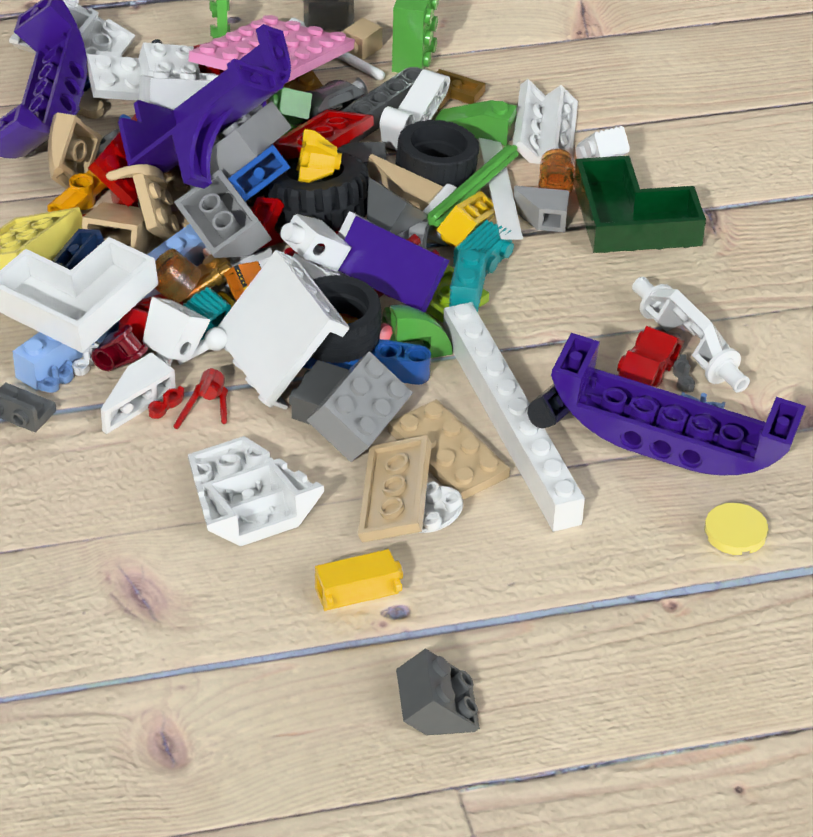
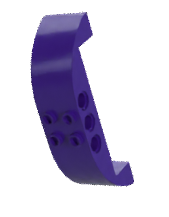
[0,0,87,159]
[551,333,806,476]

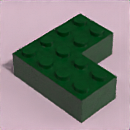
[574,156,706,253]

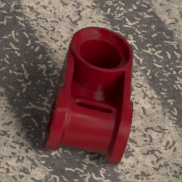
[91,324,148,371]

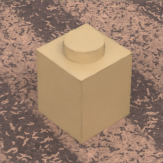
[343,18,382,60]

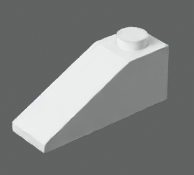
[101,353,176,434]

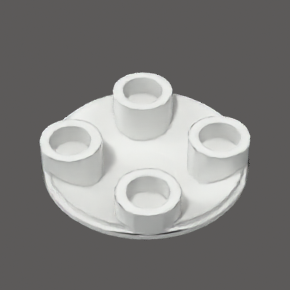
[419,481,463,533]

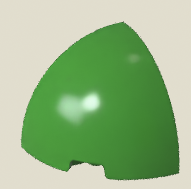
[381,305,453,358]

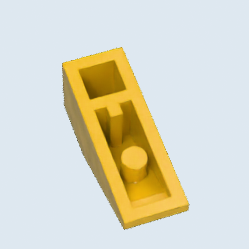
[436,191,495,247]

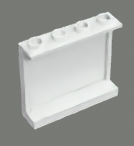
[217,250,350,410]

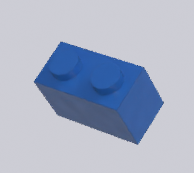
[228,144,290,202]

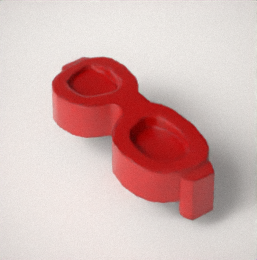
[148,386,184,419]

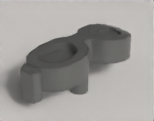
[673,354,695,392]

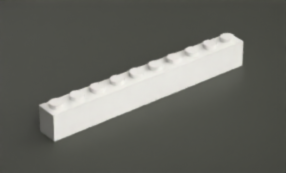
[443,302,585,532]

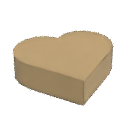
[77,91,104,119]

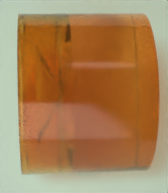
[154,248,201,303]

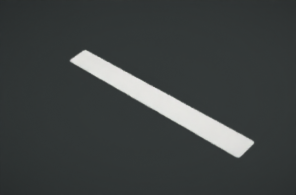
[479,138,523,240]

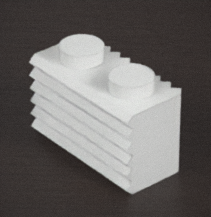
[576,126,630,159]

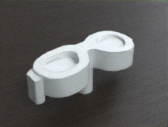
[72,341,101,376]

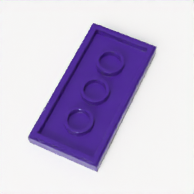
[338,216,450,312]

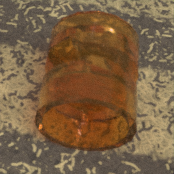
[538,149,575,195]

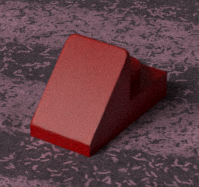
[251,197,284,249]

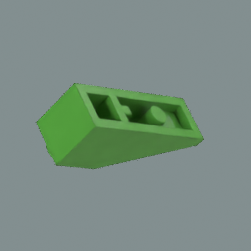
[435,100,517,146]

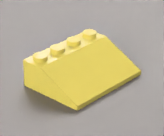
[0,207,83,270]

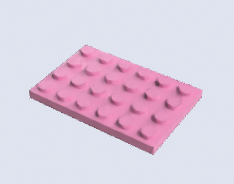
[189,15,355,83]

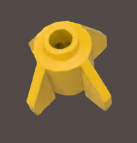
[296,129,342,183]

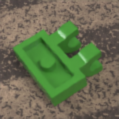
[209,0,230,39]

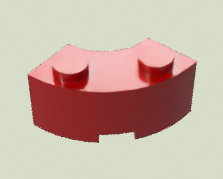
[617,326,685,388]

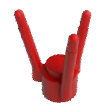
[173,368,228,429]

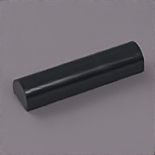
[527,383,570,428]

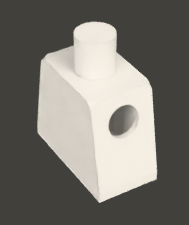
[281,214,351,271]
[143,297,210,366]

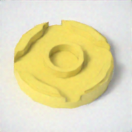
[704,503,768,555]

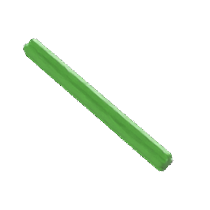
[427,144,519,227]

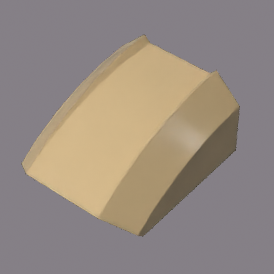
[48,113,102,189]

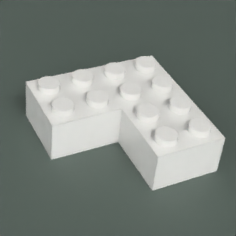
[0,237,158,353]

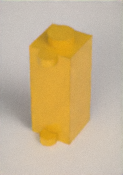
[315,549,403,611]

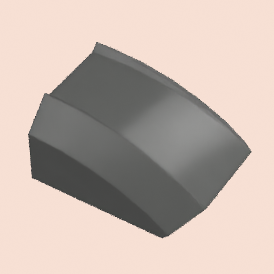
[301,80,364,125]

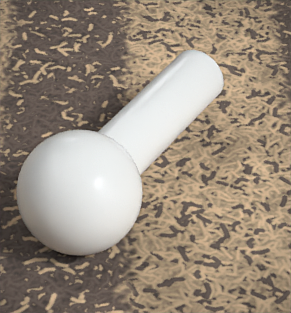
[177,327,227,365]

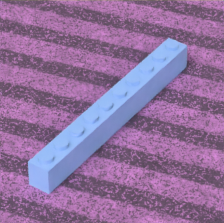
[12,224,206,390]

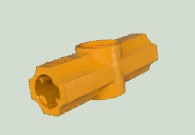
[47,170,107,212]

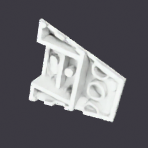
[9,0,135,55]
[188,436,324,546]

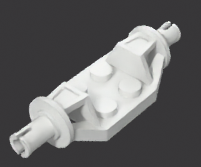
[632,277,750,393]

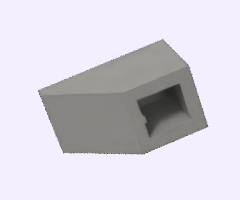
[514,186,569,233]

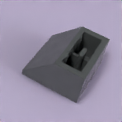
[396,648,480,735]

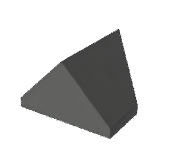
[367,177,427,235]

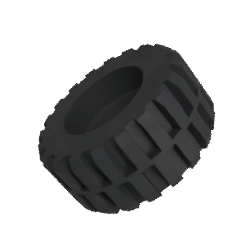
[264,151,369,231]

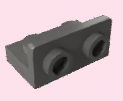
[0,382,56,433]

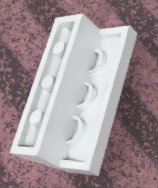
[512,79,578,166]

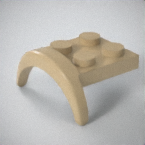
[106,164,180,241]

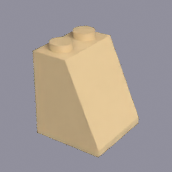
[82,202,155,254]

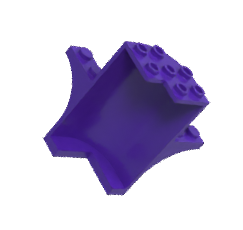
[118,24,291,189]

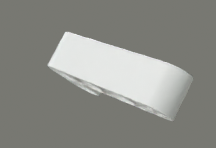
[380,69,450,151]

